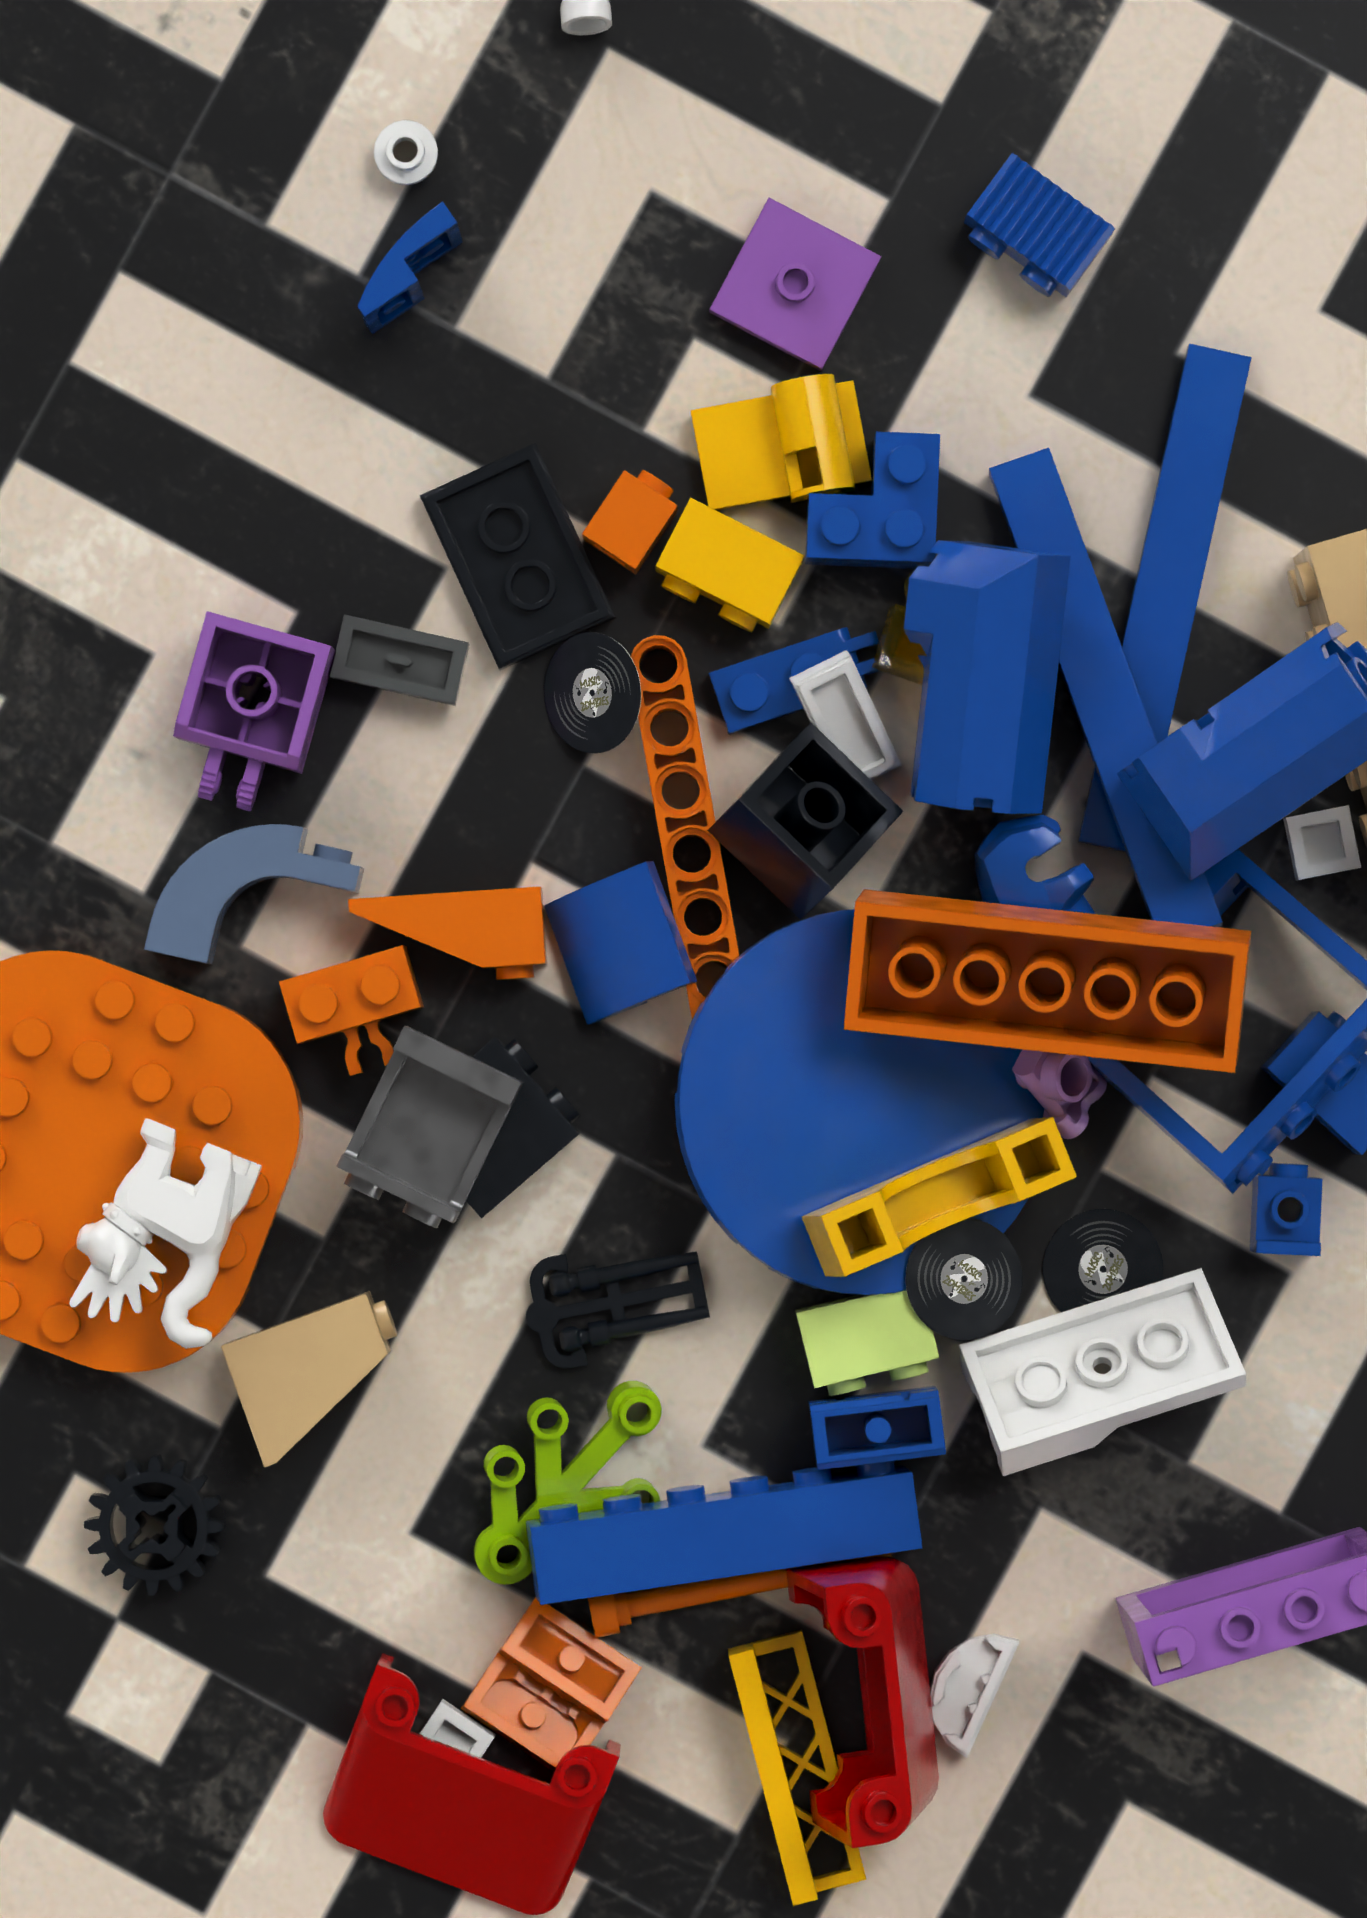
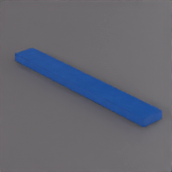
[1078,343,1252,852]
[989,447,1223,927]

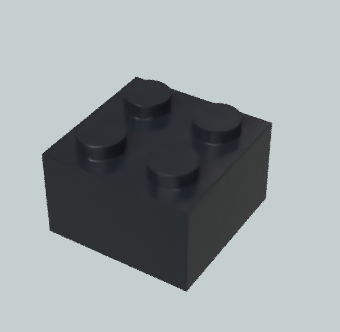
[707,723,903,919]

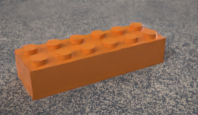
[844,889,1252,1073]

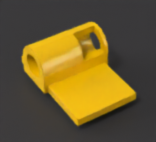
[691,374,872,510]

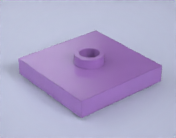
[709,197,881,372]

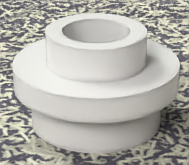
[374,120,438,185]

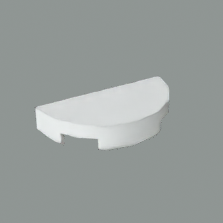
[930,1634,1020,1758]

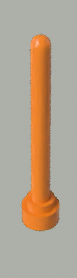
[588,1553,891,1638]

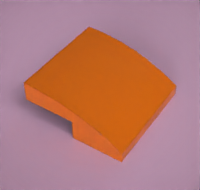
[461,1597,642,1772]

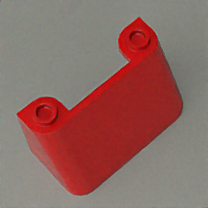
[786,1556,939,1848]

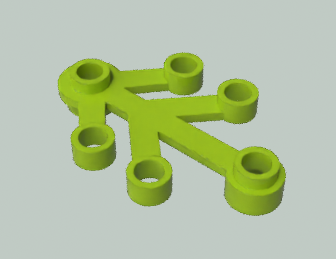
[474,1381,662,1585]

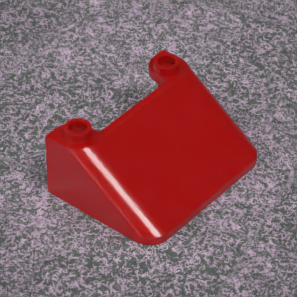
[323,1653,621,1915]

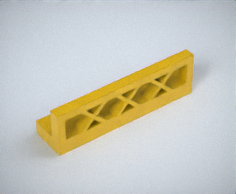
[728,1629,867,1906]

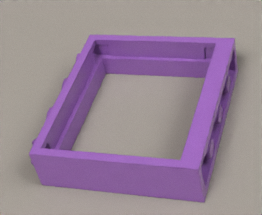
[1115,1527,1367,1687]

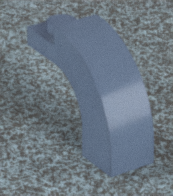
[144,824,364,965]

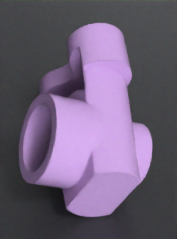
[1012,1049,1107,1139]

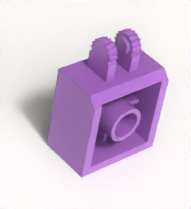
[173,611,336,811]

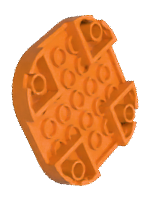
[0,951,304,1373]

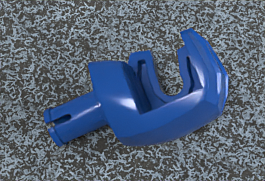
[974,815,1096,914]

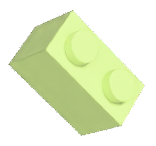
[795,1290,939,1396]

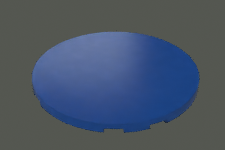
[675,909,1045,1295]

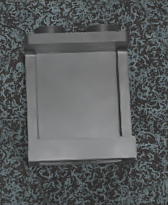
[336,1026,523,1228]

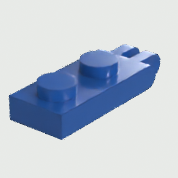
[709,627,888,735]

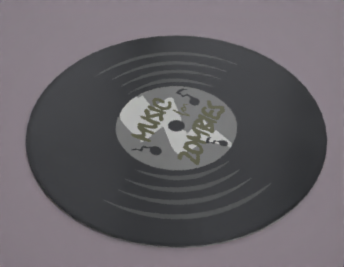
[544,632,641,753]
[1043,1209,1163,1312]
[906,1218,1023,1340]

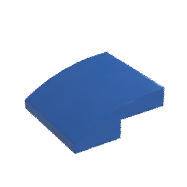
[357,201,463,334]
[544,861,697,1025]

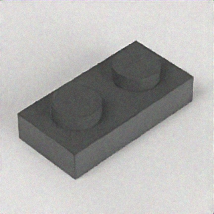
[330,614,470,706]

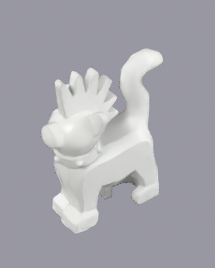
[69,1118,262,1349]

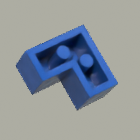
[805,431,940,569]

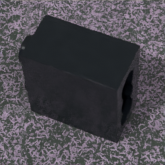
[466,1037,581,1219]

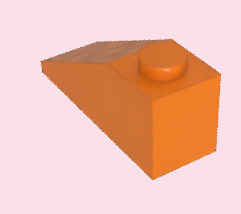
[348,887,547,980]

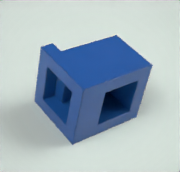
[1249,1163,1323,1256]

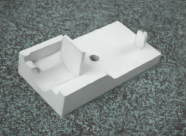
[959,1268,1246,1476]

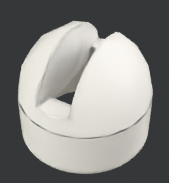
[560,0,612,35]

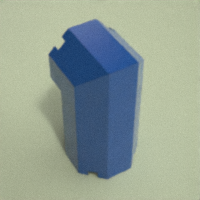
[904,540,1071,814]
[1117,622,1367,881]

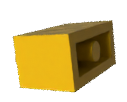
[655,497,805,632]

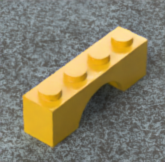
[801,1117,1077,1277]

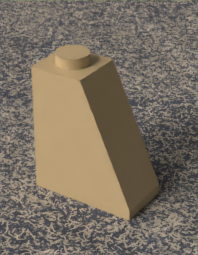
[221,1291,397,1467]

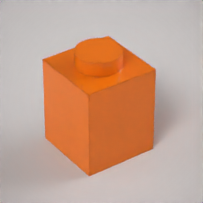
[582,469,678,575]

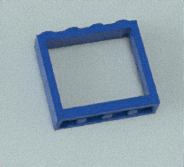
[1087,849,1367,1194]

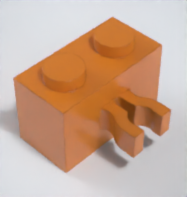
[279,945,424,1076]

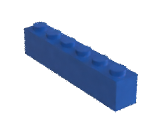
[526,1461,923,1605]

